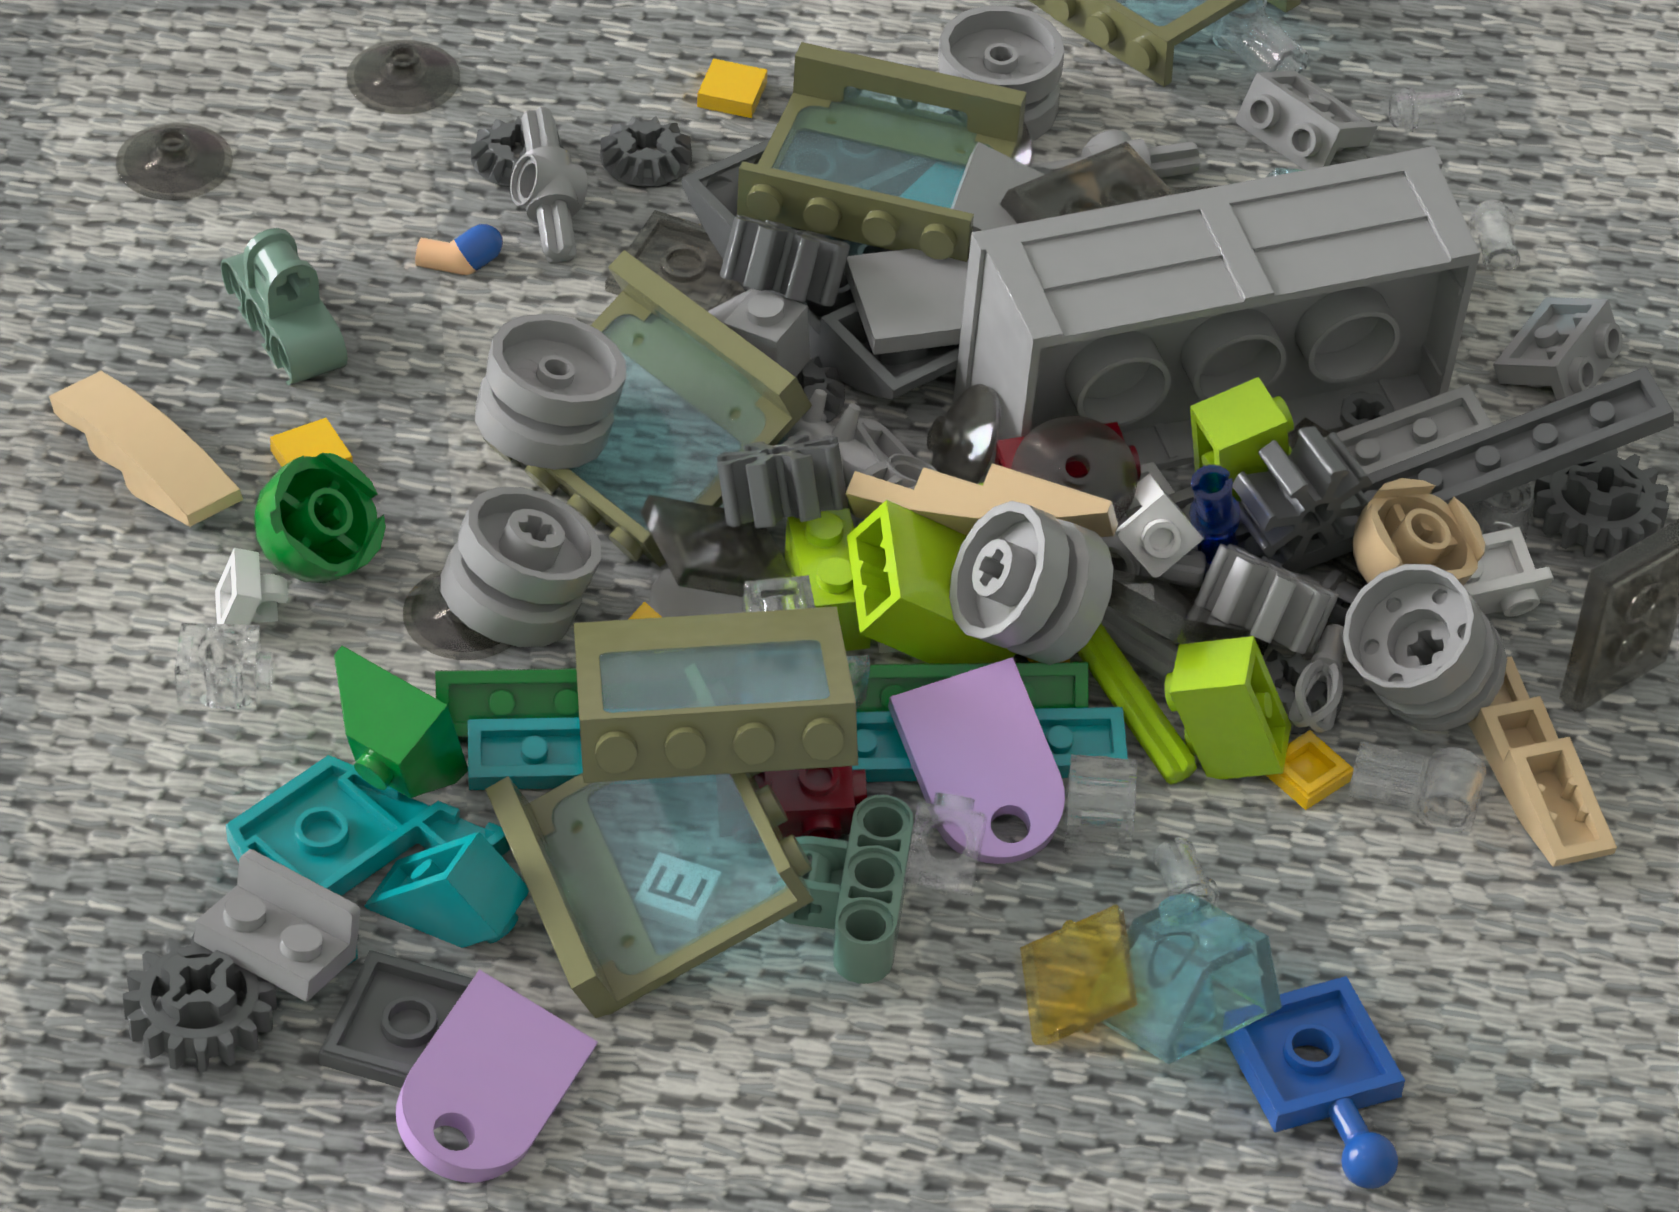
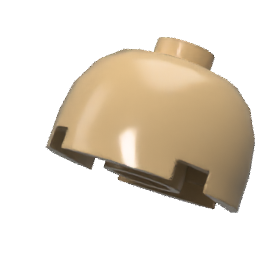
[1353,478,1485,586]

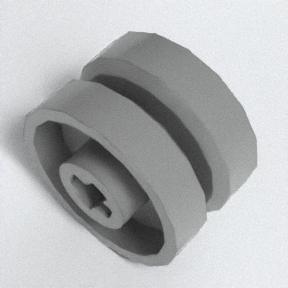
[936,5,1065,145]
[475,314,626,470]
[440,487,601,647]
[949,501,1113,665]

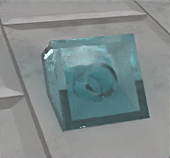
[1090,892,1282,1064]

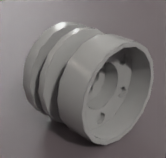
[1342,564,1507,731]

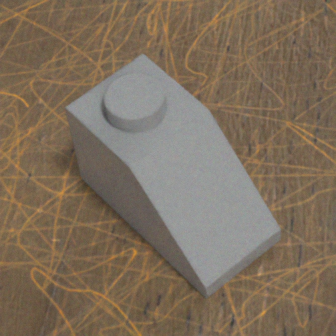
[708,288,810,377]

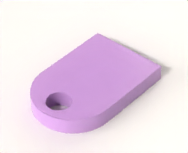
[888,657,1065,864]
[396,969,598,1183]

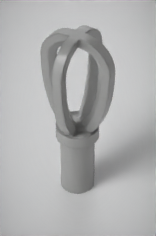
[1289,624,1345,733]

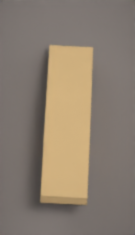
[49,371,243,527]
[845,463,1118,537]
[1468,656,1617,867]

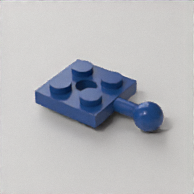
[1219,976,1405,1189]

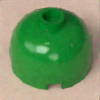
[254,453,386,583]

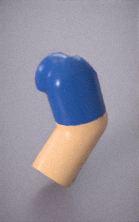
[415,224,503,275]

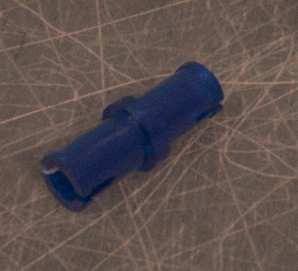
[1189,465,1241,564]

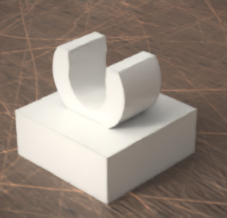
[215,548,288,639]

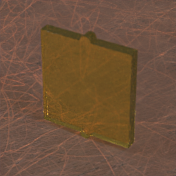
[1020,904,1138,1045]

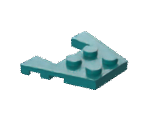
[226,755,510,966]

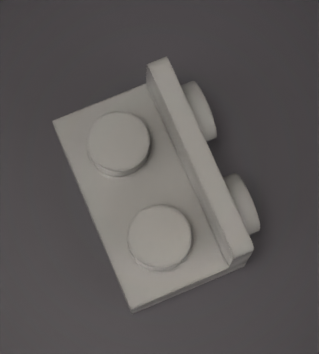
[1236,70,1378,170]
[1493,297,1622,401]
[194,849,360,1002]

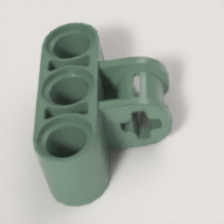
[221,228,348,385]
[773,795,913,984]

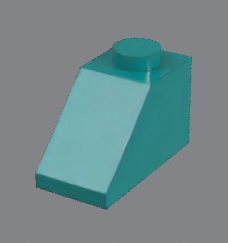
[364,832,529,948]

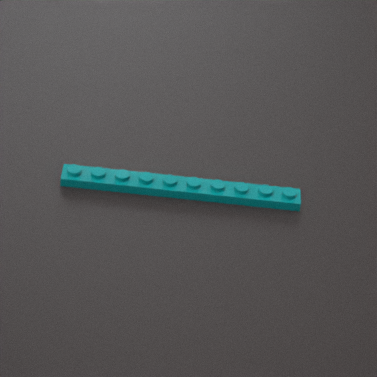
[468,707,1128,790]

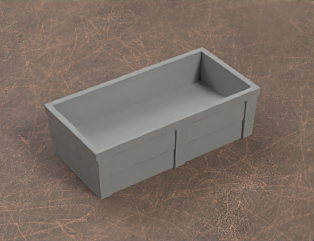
[953,146,1480,470]

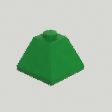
[334,646,468,798]

